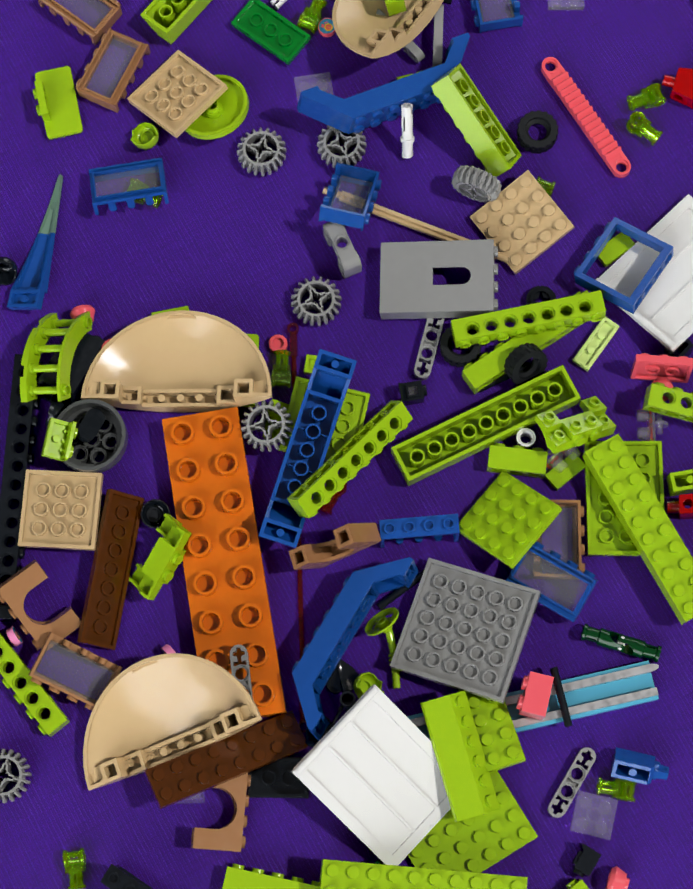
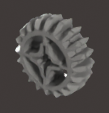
[317,125,367,168]
[237,127,287,176]
[451,165,502,203]
[291,276,342,327]
[241,400,293,452]
[0,749,32,804]

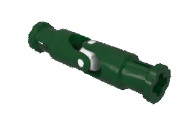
[580,623,662,663]

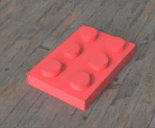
[631,353,693,383]

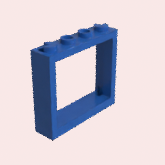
[574,217,673,314]

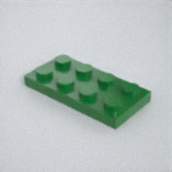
[231,0,311,65]

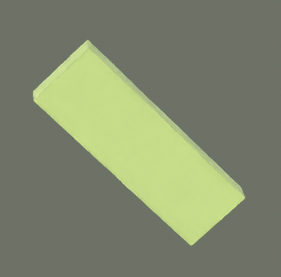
[572,316,620,372]

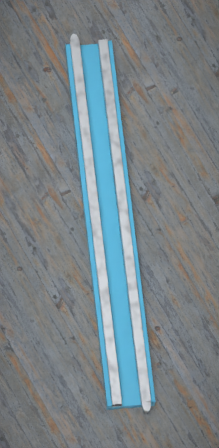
[407,660,659,741]

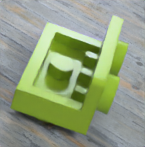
[41,417,78,462]

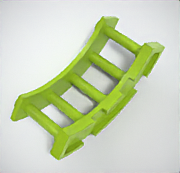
[20,311,92,402]

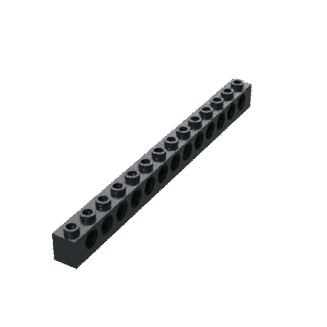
[0,354,43,622]

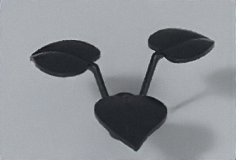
[305,659,358,747]

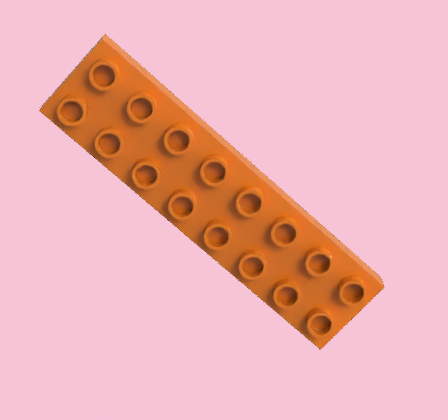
[162,407,287,718]

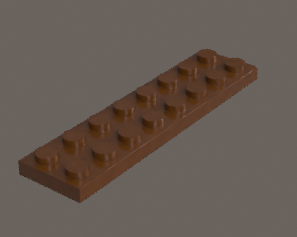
[77,489,144,650]
[145,710,308,809]

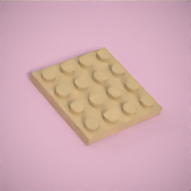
[127,50,228,139]
[470,170,575,274]
[18,469,104,551]

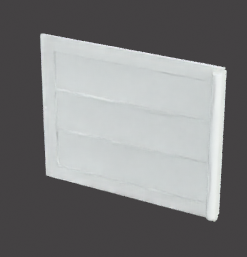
[596,194,693,352]
[291,684,451,866]

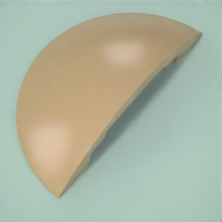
[332,0,444,59]
[81,310,272,413]
[83,653,262,791]

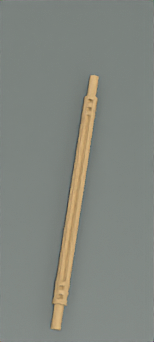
[322,187,511,263]

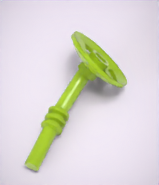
[365,607,401,689]

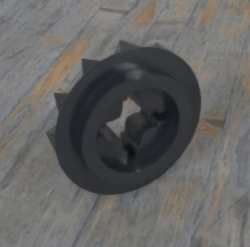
[526,286,556,305]

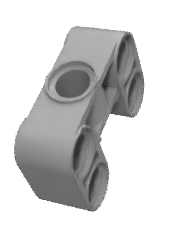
[323,222,362,279]

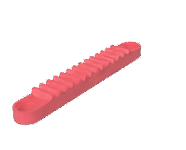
[541,57,631,178]

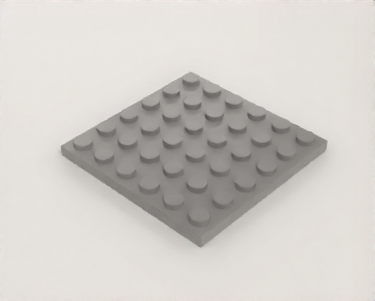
[390,558,541,704]

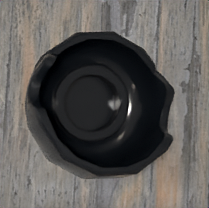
[0,257,18,285]
[45,397,66,427]
[140,499,170,528]

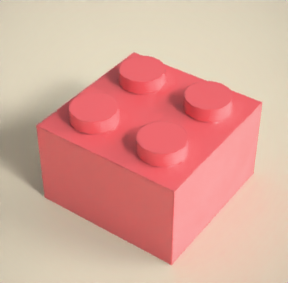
[516,671,554,720]

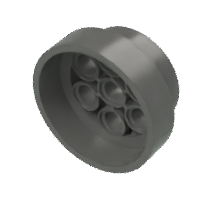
[57,399,128,473]

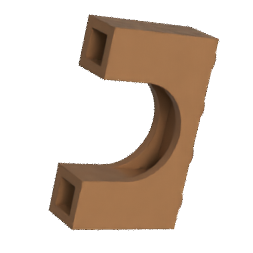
[288,523,381,570]
[0,560,81,651]
[191,773,251,852]

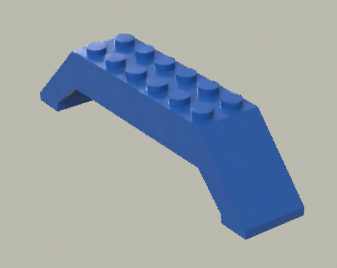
[297,33,470,134]
[258,349,357,548]
[292,557,418,740]

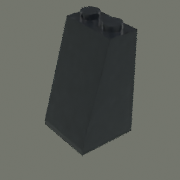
[39,333,105,407]

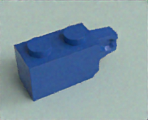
[611,747,669,785]

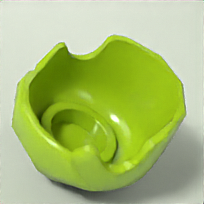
[130,122,159,150]
[354,672,384,698]

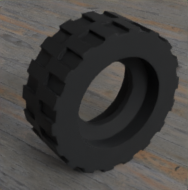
[517,110,558,154]
[440,327,482,368]
[504,343,548,385]

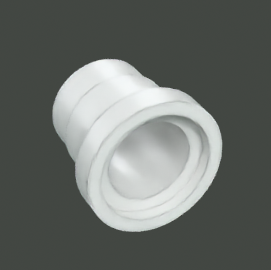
[516,428,536,449]

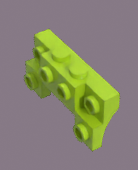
[534,396,616,454]
[129,513,192,600]

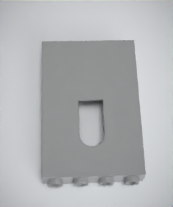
[379,239,498,320]

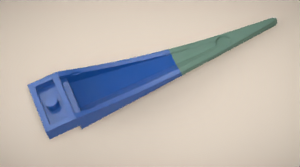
[7,174,63,310]

